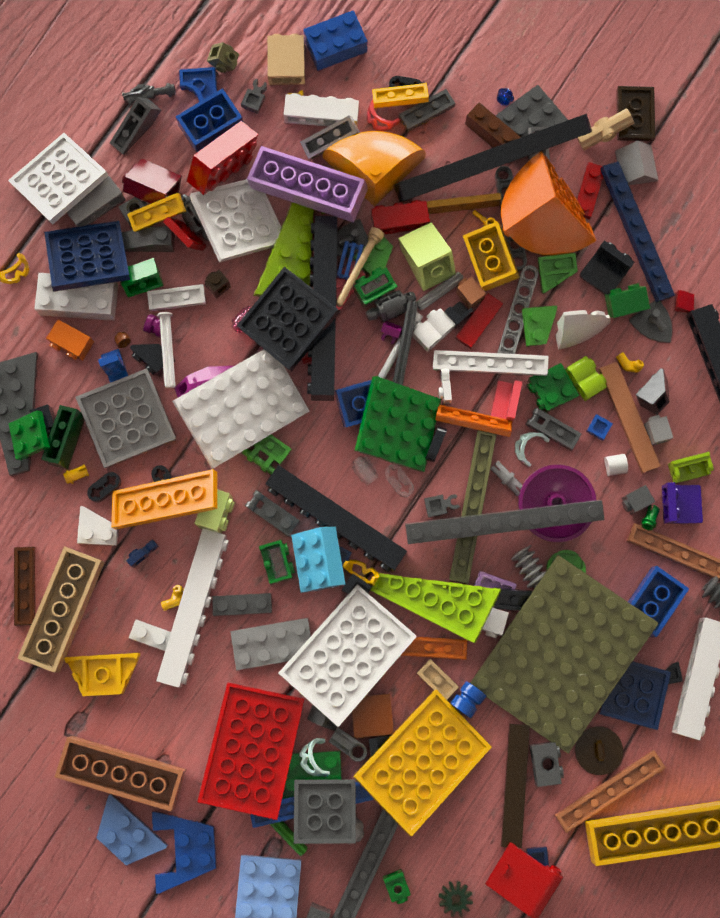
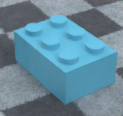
[291,527,346,593]

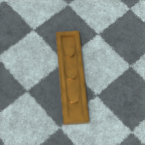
[427,193,501,214]

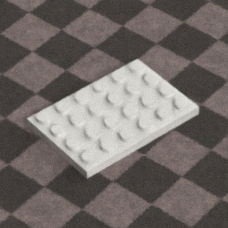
[172,349,309,469]
[278,584,417,727]

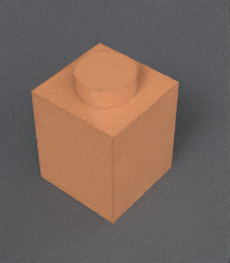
[456,277,486,309]

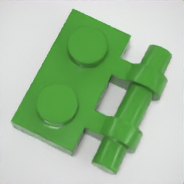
[242,434,292,475]

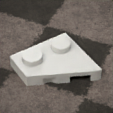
[77,506,119,546]

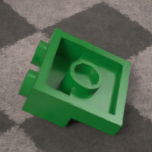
[527,363,579,413]

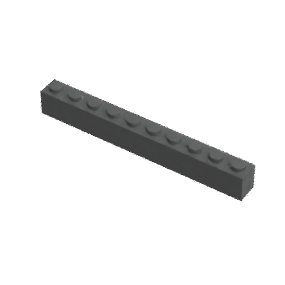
[405,500,605,544]

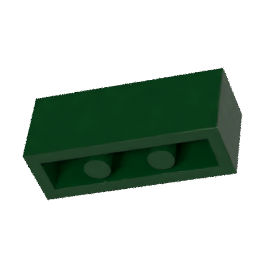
[41,405,85,469]

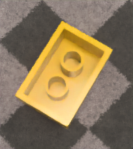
[463,221,520,291]

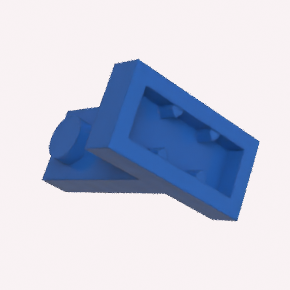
[98,349,129,383]

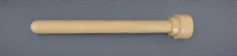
[336,227,384,307]

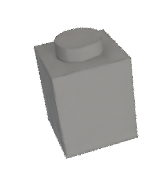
[644,415,673,446]

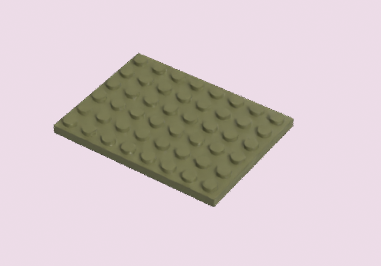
[470,555,659,753]

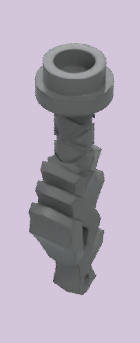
[122,83,176,105]

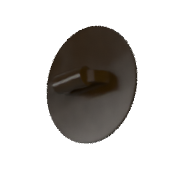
[575,726,623,775]

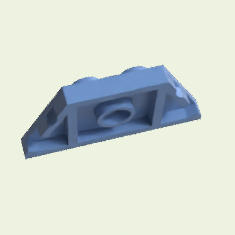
[96,794,168,865]

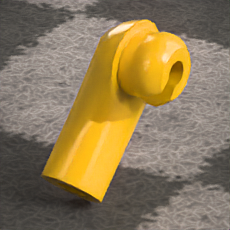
[616,352,644,373]
[161,585,184,611]

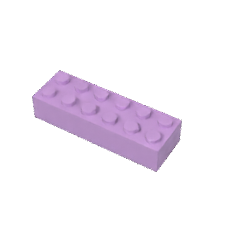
[247,146,368,223]

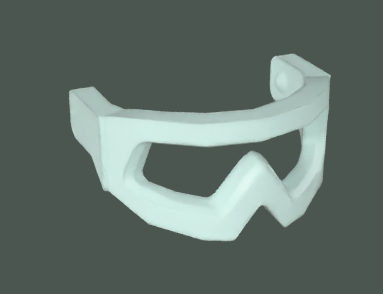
[515,432,550,467]
[299,738,330,777]

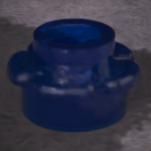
[497,88,514,106]

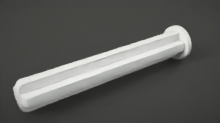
[157,312,176,388]

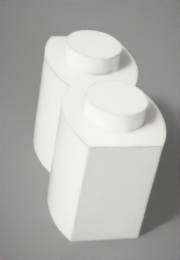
[412,308,456,352]

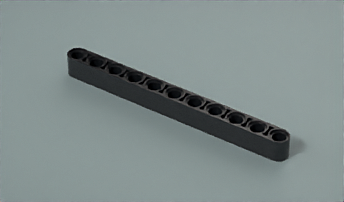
[394,114,592,202]

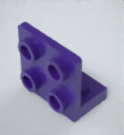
[662,482,703,524]

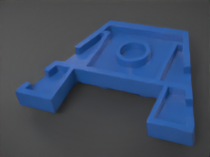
[152,811,217,894]

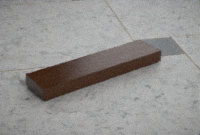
[14,547,35,626]

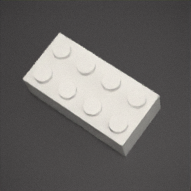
[35,273,118,321]

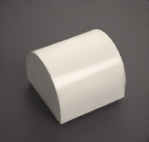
[604,454,628,476]

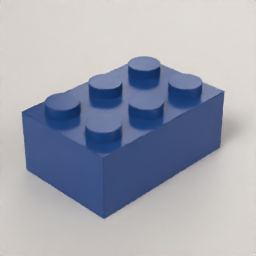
[303,10,368,71]
[175,88,243,153]
[628,566,689,638]

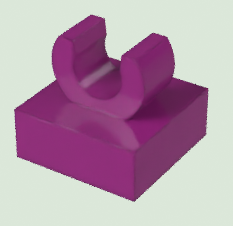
[381,321,403,344]

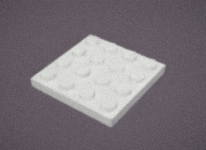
[8,133,109,225]
[190,179,281,263]

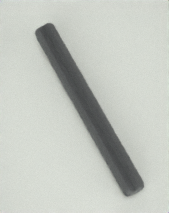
[393,301,418,385]

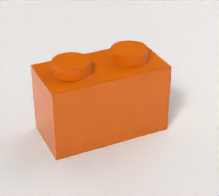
[46,319,94,361]

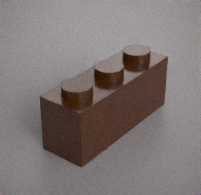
[465,102,521,148]

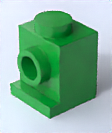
[383,869,411,904]

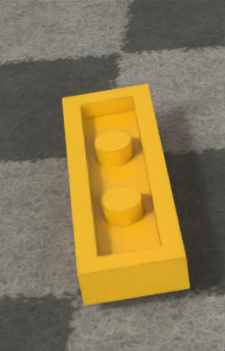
[372,83,429,108]
[127,193,186,232]

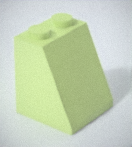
[398,222,456,291]

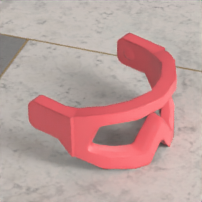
[367,100,401,131]

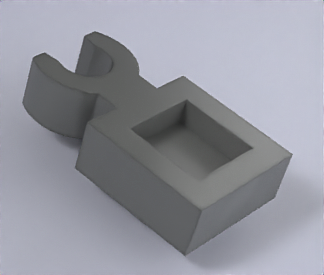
[241,79,267,114]
[424,494,460,518]

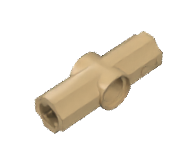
[577,109,634,151]

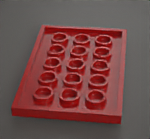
[197,682,305,821]

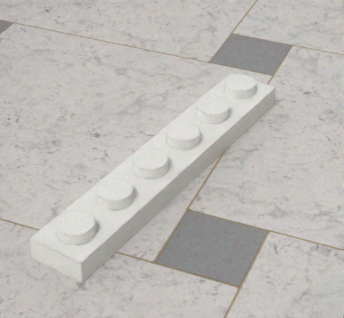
[433,350,549,376]

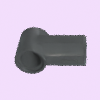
[328,727,367,761]

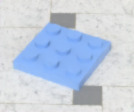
[235,855,302,918]

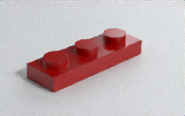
[577,162,603,220]

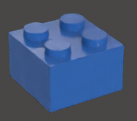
[334,380,371,427]

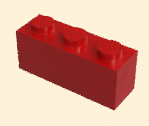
[371,200,430,235]

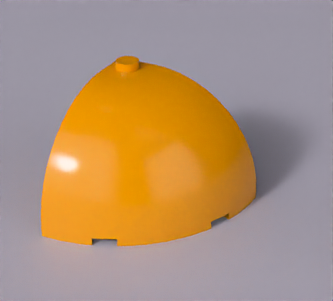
[322,131,426,207]

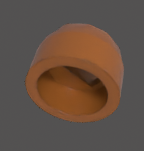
[114,332,131,348]

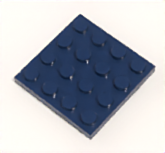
[44,221,130,292]

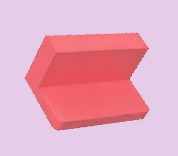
[491,380,522,421]

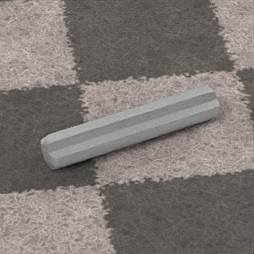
[417,272,464,310]

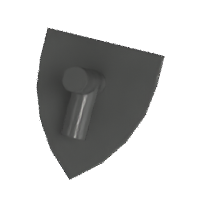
[337,219,368,258]
[629,301,672,343]

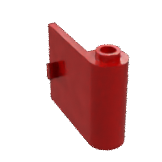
[485,842,564,918]

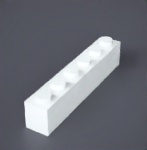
[672,618,720,740]

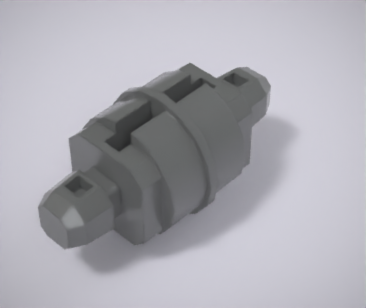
[181,194,210,242]
[365,290,416,322]

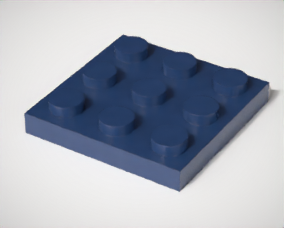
[598,661,671,730]

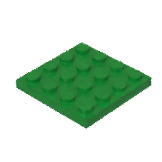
[354,376,441,472]

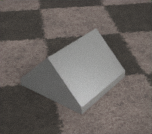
[615,141,658,185]

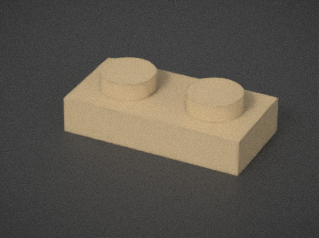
[417,659,459,700]

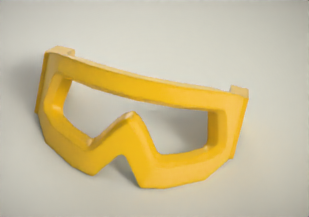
[0,253,29,284]
[342,560,379,586]

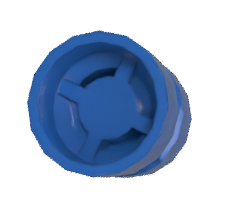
[450,681,487,719]

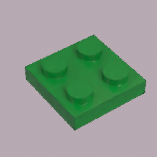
[8,410,50,460]

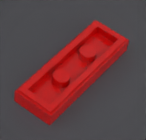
[455,293,503,349]

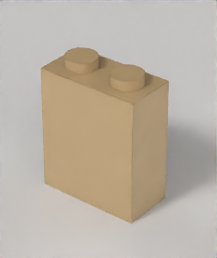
[267,34,305,85]

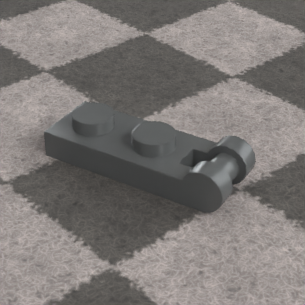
[525,408,582,451]
[245,490,300,537]

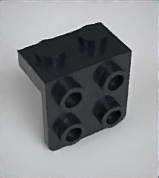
[580,240,635,295]

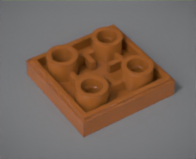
[352,694,394,738]

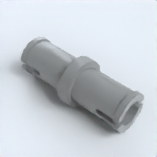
[490,461,522,496]

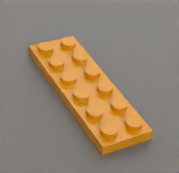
[111,469,217,530]

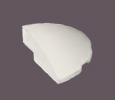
[555,310,611,350]

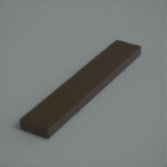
[501,723,530,849]

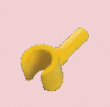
[472,210,496,226]

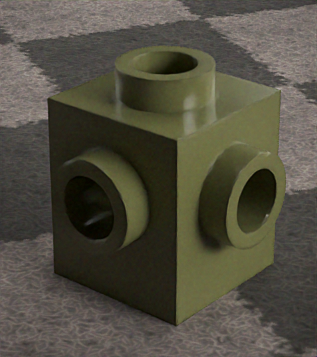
[207,42,239,73]

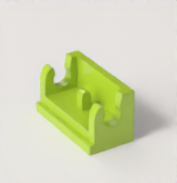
[668,452,714,484]

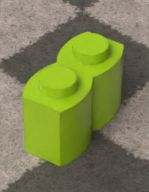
[565,356,607,402]

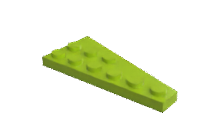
[253,202,314,297]
[370,573,501,643]

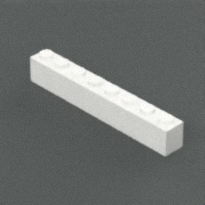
[156,529,229,688]

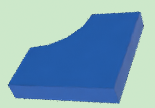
[179,67,217,102]

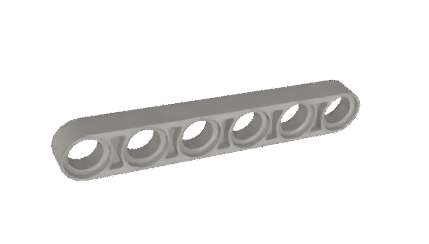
[497,265,538,354]

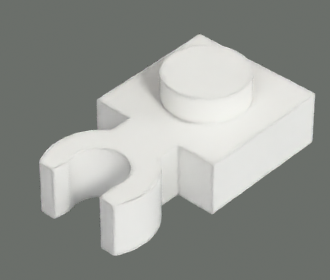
[438,369,452,404]

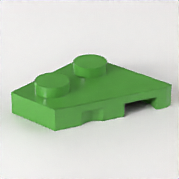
[537,253,578,294]
[522,306,557,346]

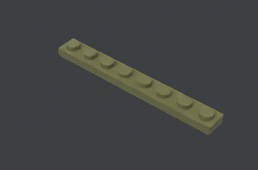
[449,430,497,584]

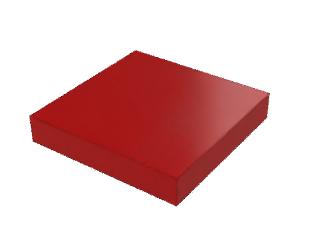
[163,217,207,251]

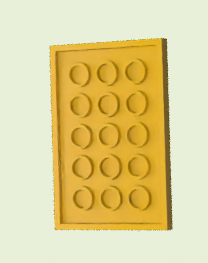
[353,689,492,837]

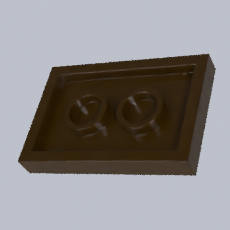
[617,86,655,141]

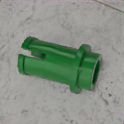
[641,505,660,530]

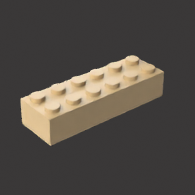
[17,546,105,673]

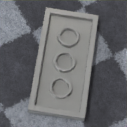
[230,618,311,670]

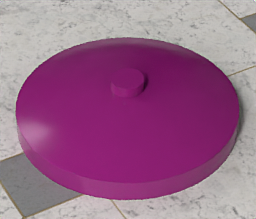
[518,465,597,542]

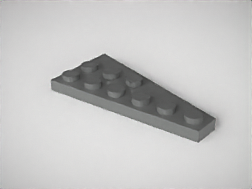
[0,352,38,476]

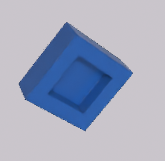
[586,414,613,441]

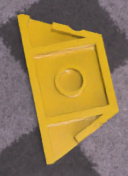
[64,653,140,696]

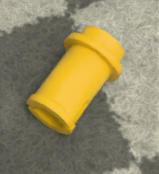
[63,464,89,484]

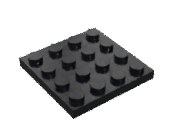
[237,267,341,372]

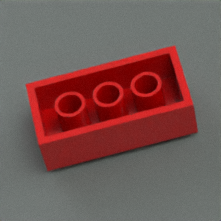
[186,121,258,195]

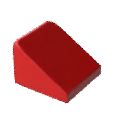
[674,290,695,313]

